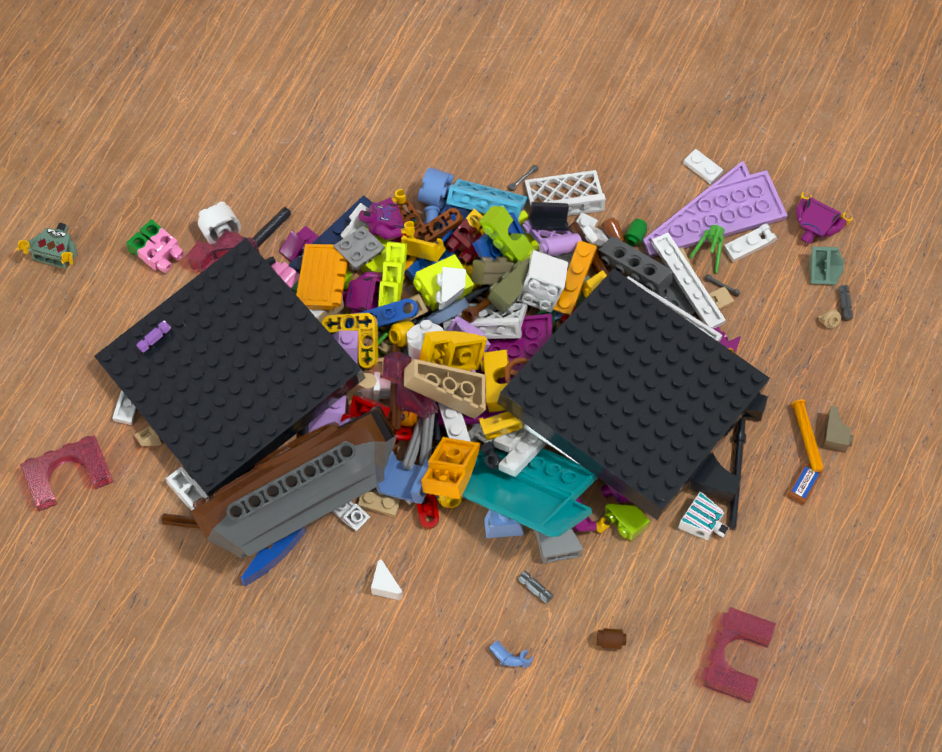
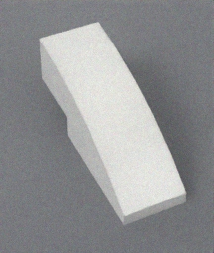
[166,467,208,510]

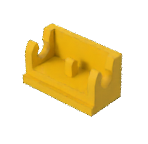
[401,235,446,262]
[479,411,523,441]

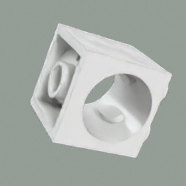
[517,250,568,313]

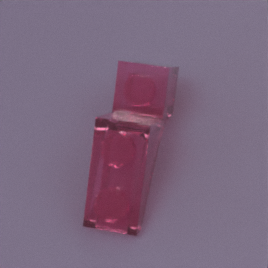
[185,230,260,272]
[383,351,438,418]

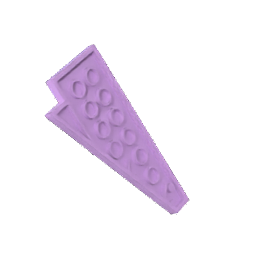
[643,161,787,258]

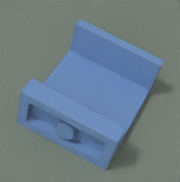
[376,451,429,504]

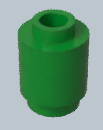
[624,219,647,247]

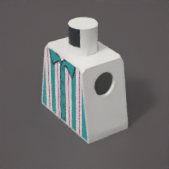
[678,492,729,540]

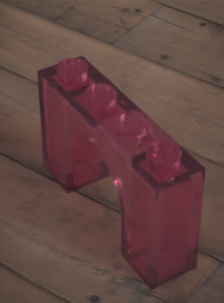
[20,435,113,512]
[701,607,776,703]

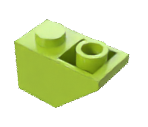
[605,504,650,542]

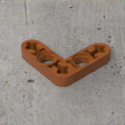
[397,199,463,243]

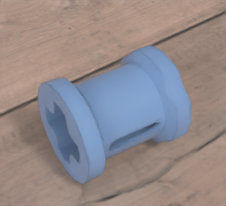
[424,206,440,230]

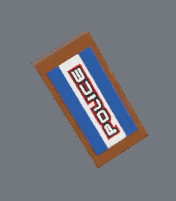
[787,462,823,505]

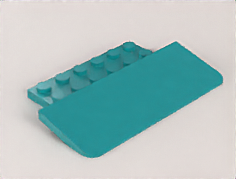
[462,443,598,537]

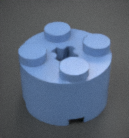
[418,167,454,210]

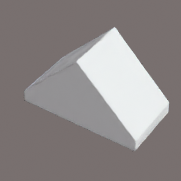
[371,559,403,600]

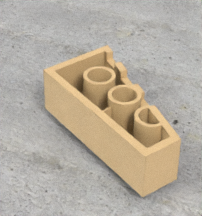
[404,359,486,419]

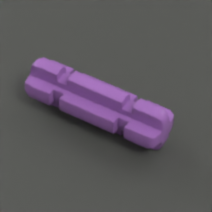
[136,321,171,353]

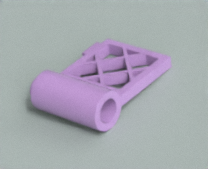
[522,220,582,256]

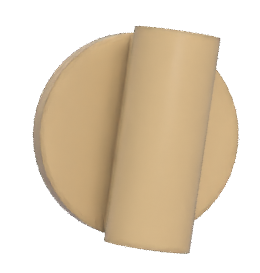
[818,309,841,329]

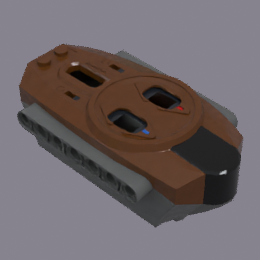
[191,406,397,558]

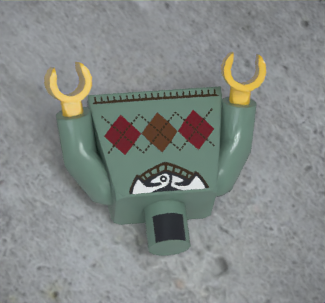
[17,223,78,269]

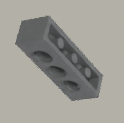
[599,236,673,296]

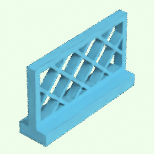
[446,179,528,221]

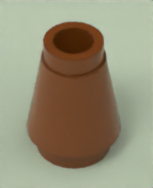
[601,218,625,242]

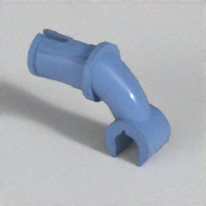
[489,641,534,668]

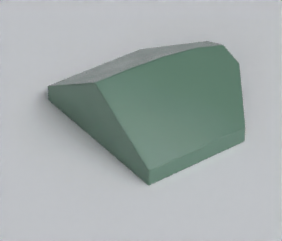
[809,246,844,284]

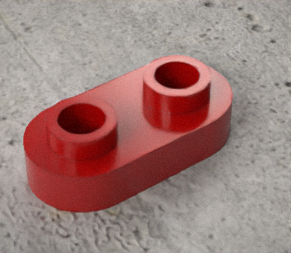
[416,493,439,529]

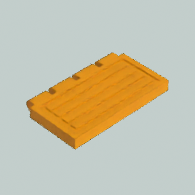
[296,244,348,310]

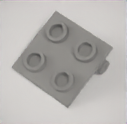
[333,226,386,271]

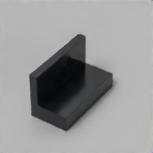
[529,202,569,231]

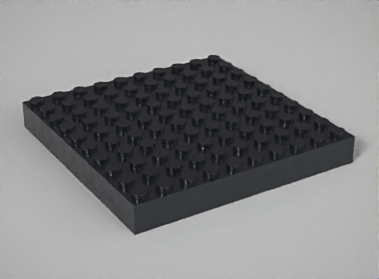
[94,238,366,496]
[497,268,770,520]

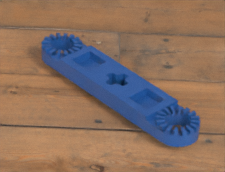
[328,298,419,335]

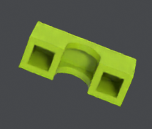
[479,206,533,263]

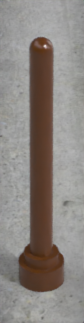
[462,297,492,323]

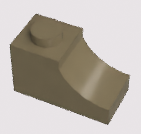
[822,406,854,453]

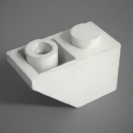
[436,267,466,310]

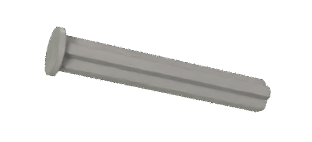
[419,397,436,465]
[402,403,425,470]

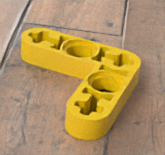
[322,313,378,369]

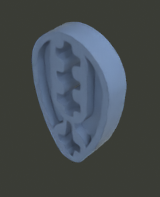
[416,297,469,325]

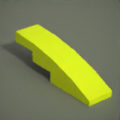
[378,241,407,307]

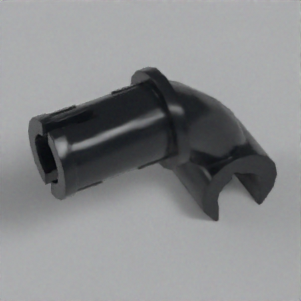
[480,441,502,469]

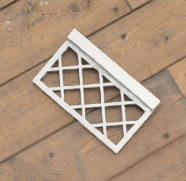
[525,170,605,216]
[443,303,527,339]

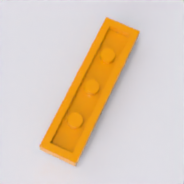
[553,240,597,316]

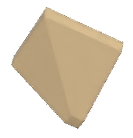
[134,426,162,446]

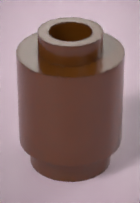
[597,628,626,650]

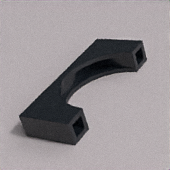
[689,394,768,503]

